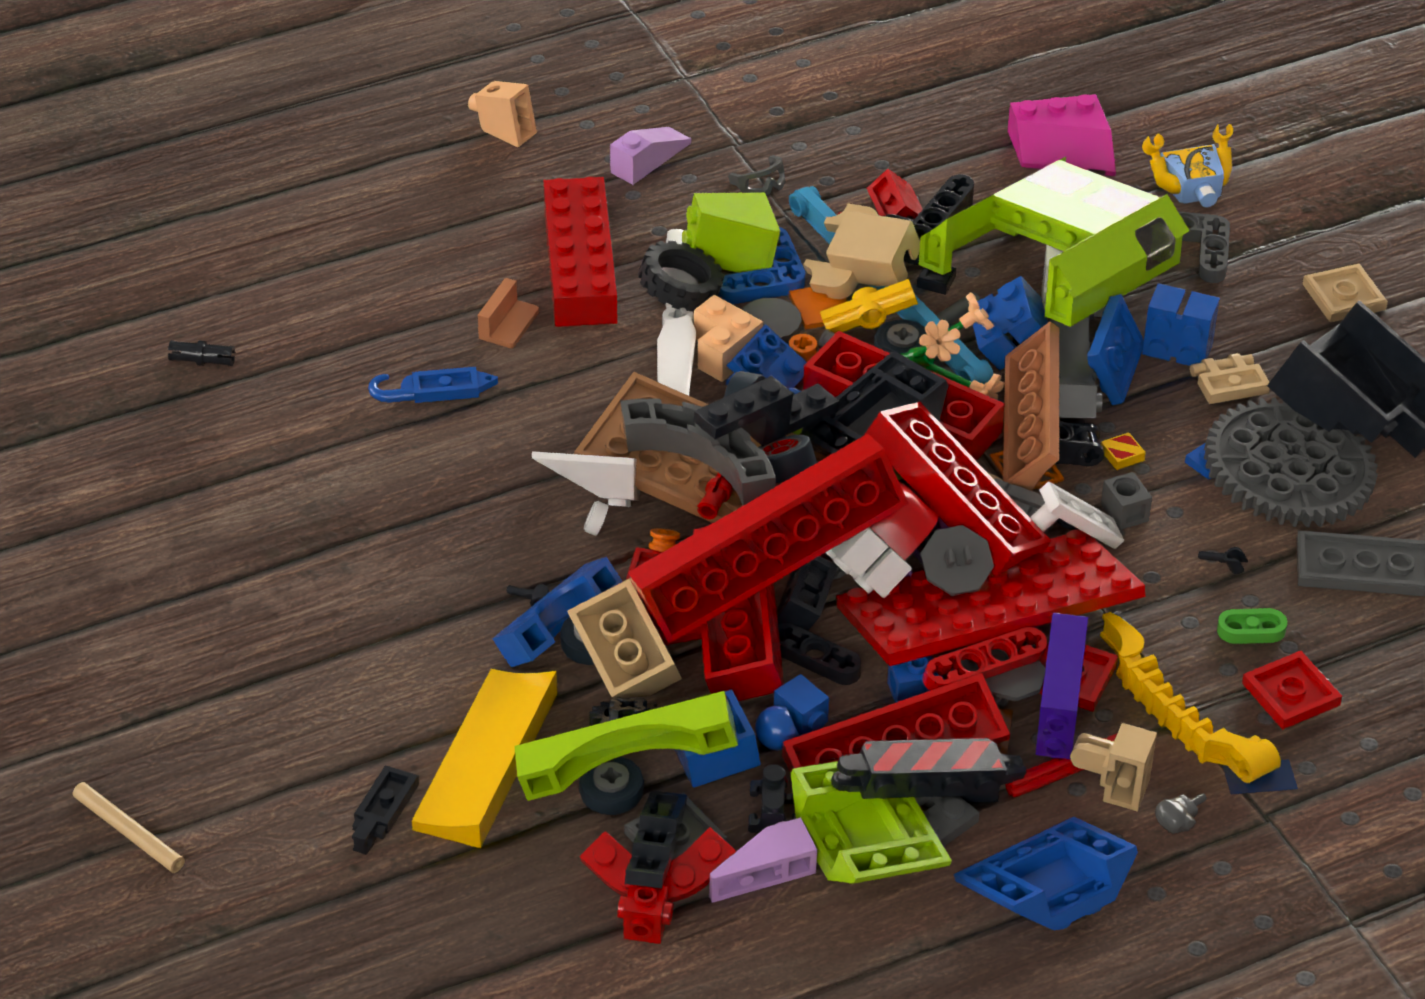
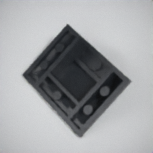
[799,351,949,455]

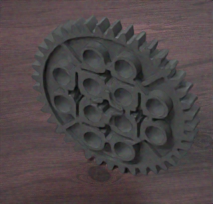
[1204,398,1378,528]

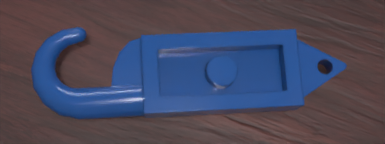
[368,367,498,403]

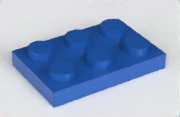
[1087,294,1144,405]

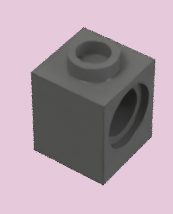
[1101,472,1152,530]

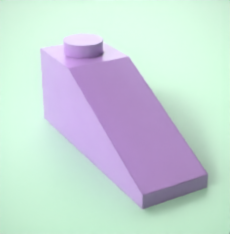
[610,127,691,185]
[709,817,817,903]

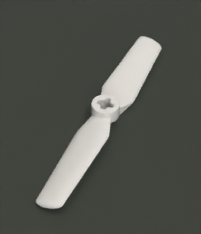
[657,229,698,396]

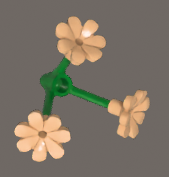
[901,292,1004,400]

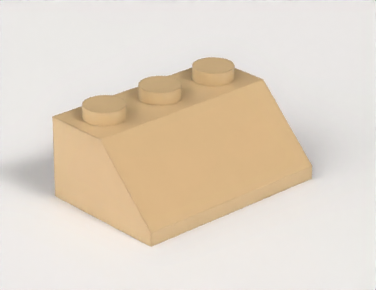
[567,578,682,698]

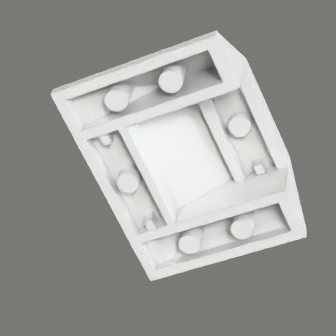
[532,451,640,507]

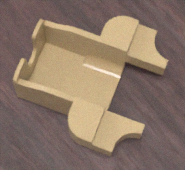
[803,204,920,299]

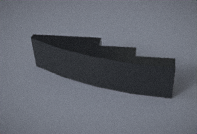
[625,790,687,889]

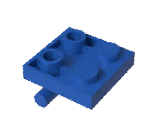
[726,324,807,389]

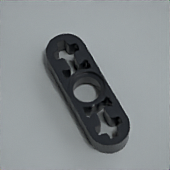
[778,623,861,685]

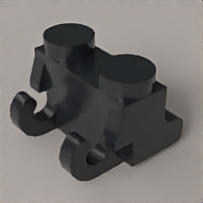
[748,764,796,833]

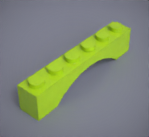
[514,691,738,801]

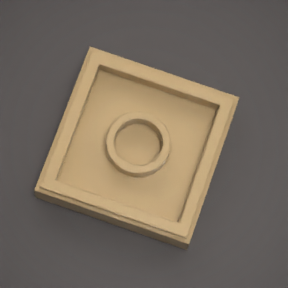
[1303,264,1388,322]

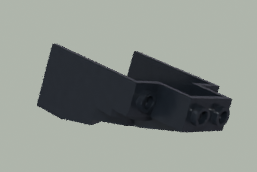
[1267,300,1425,458]

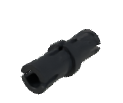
[168,340,235,366]

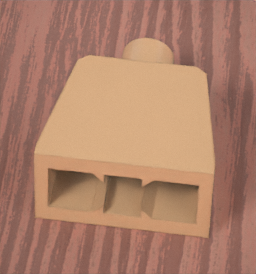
[468,81,537,147]

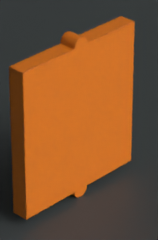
[789,286,847,330]

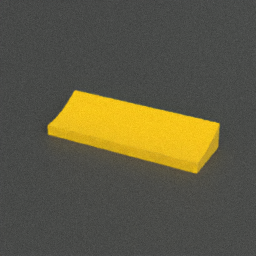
[412,669,557,848]

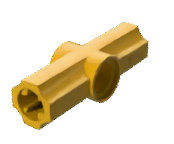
[820,279,918,333]

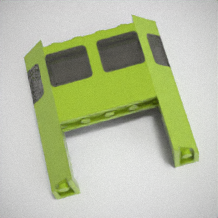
[919,157,1189,327]

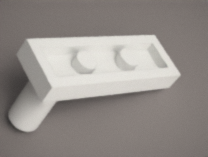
[1030,481,1124,549]

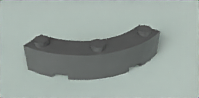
[1048,313,1102,418]
[620,398,776,506]

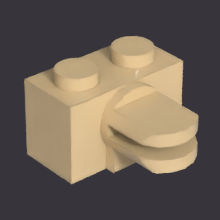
[1070,723,1157,812]

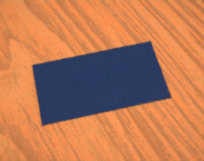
[1222,759,1298,795]

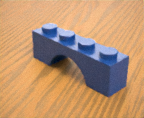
[492,557,623,667]

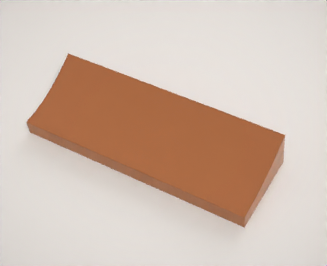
[1003,321,1059,491]

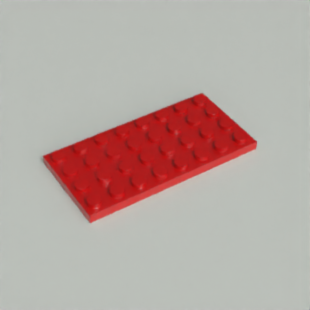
[836,530,1146,666]

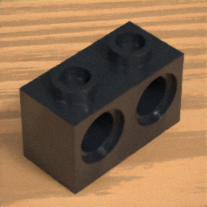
[777,556,838,631]

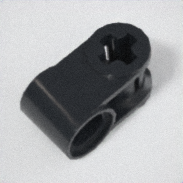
[1055,421,1104,467]

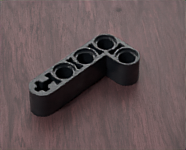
[884,174,974,265]

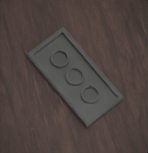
[1297,530,1425,596]

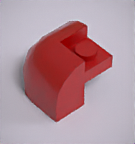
[870,482,938,561]

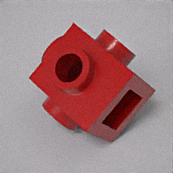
[617,885,674,944]

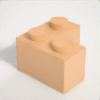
[694,295,763,382]

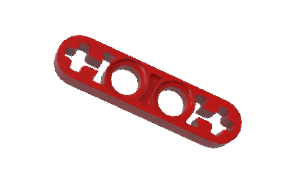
[922,627,1047,691]

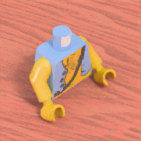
[1142,124,1233,207]

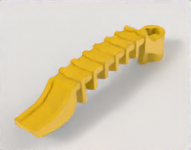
[1100,612,1281,783]

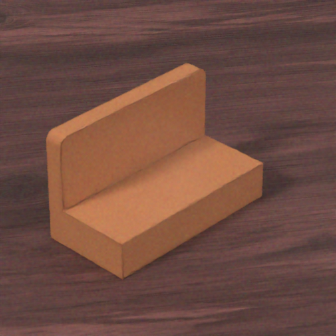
[478,278,539,348]

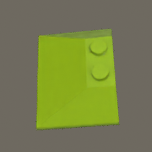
[791,761,952,884]

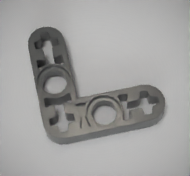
[1140,211,1230,283]

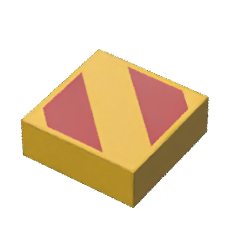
[1100,432,1146,470]

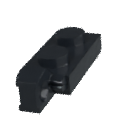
[352,765,419,855]

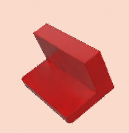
[866,169,923,219]

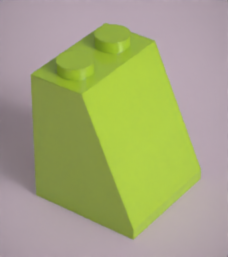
[682,192,780,273]

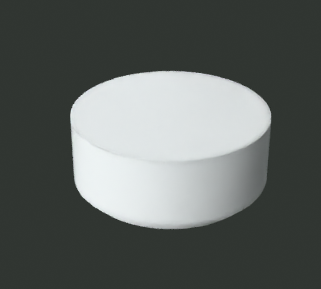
[584,501,609,536]

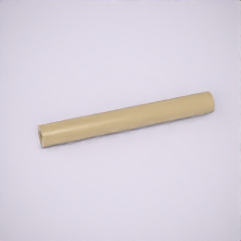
[73,782,185,873]

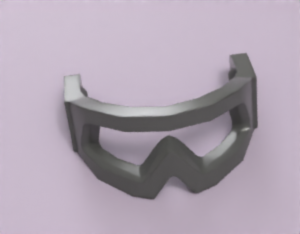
[728,155,786,196]

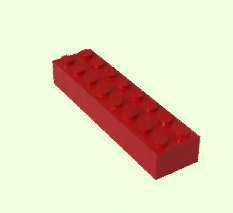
[627,434,909,644]

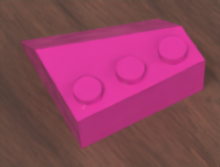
[1008,94,1116,176]

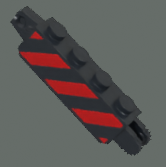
[831,738,1027,799]

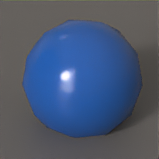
[755,705,799,751]

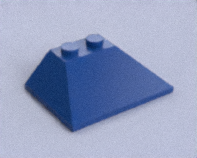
[953,817,1138,930]

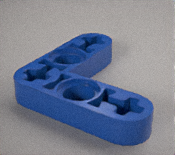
[718,227,805,304]

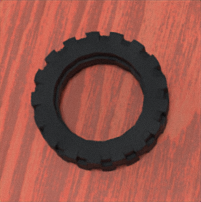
[638,241,724,311]

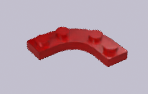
[579,827,736,903]

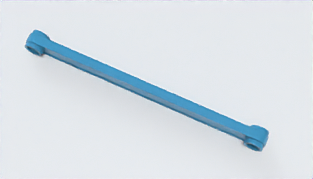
[789,186,993,384]

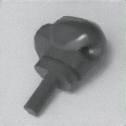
[1155,793,1207,834]

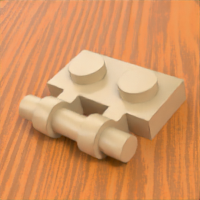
[1190,353,1270,404]

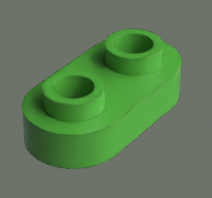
[1217,608,1287,644]

